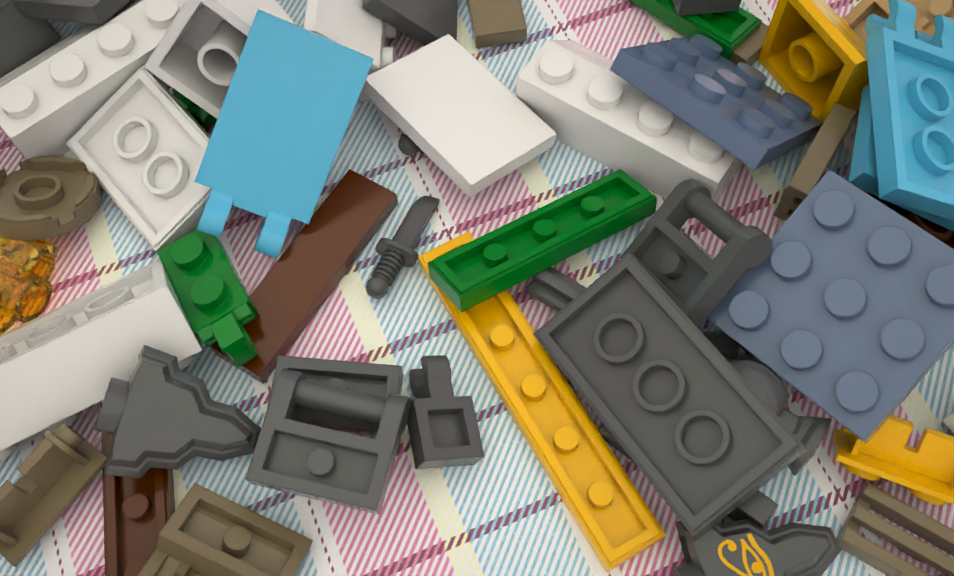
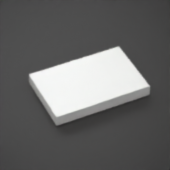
[363,34,557,198]
[66,65,212,252]

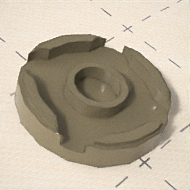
[0,156,102,242]

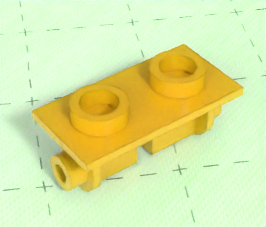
[833,415,954,506]

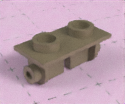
[0,423,108,567]

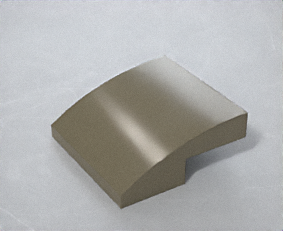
[137,483,313,576]

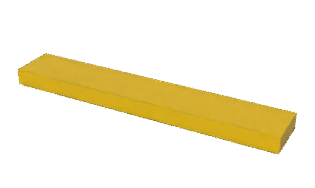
[418,231,666,573]

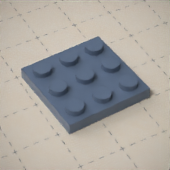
[610,34,823,170]
[707,169,954,444]

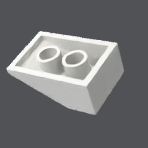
[144,0,296,118]

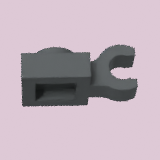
[407,355,485,470]

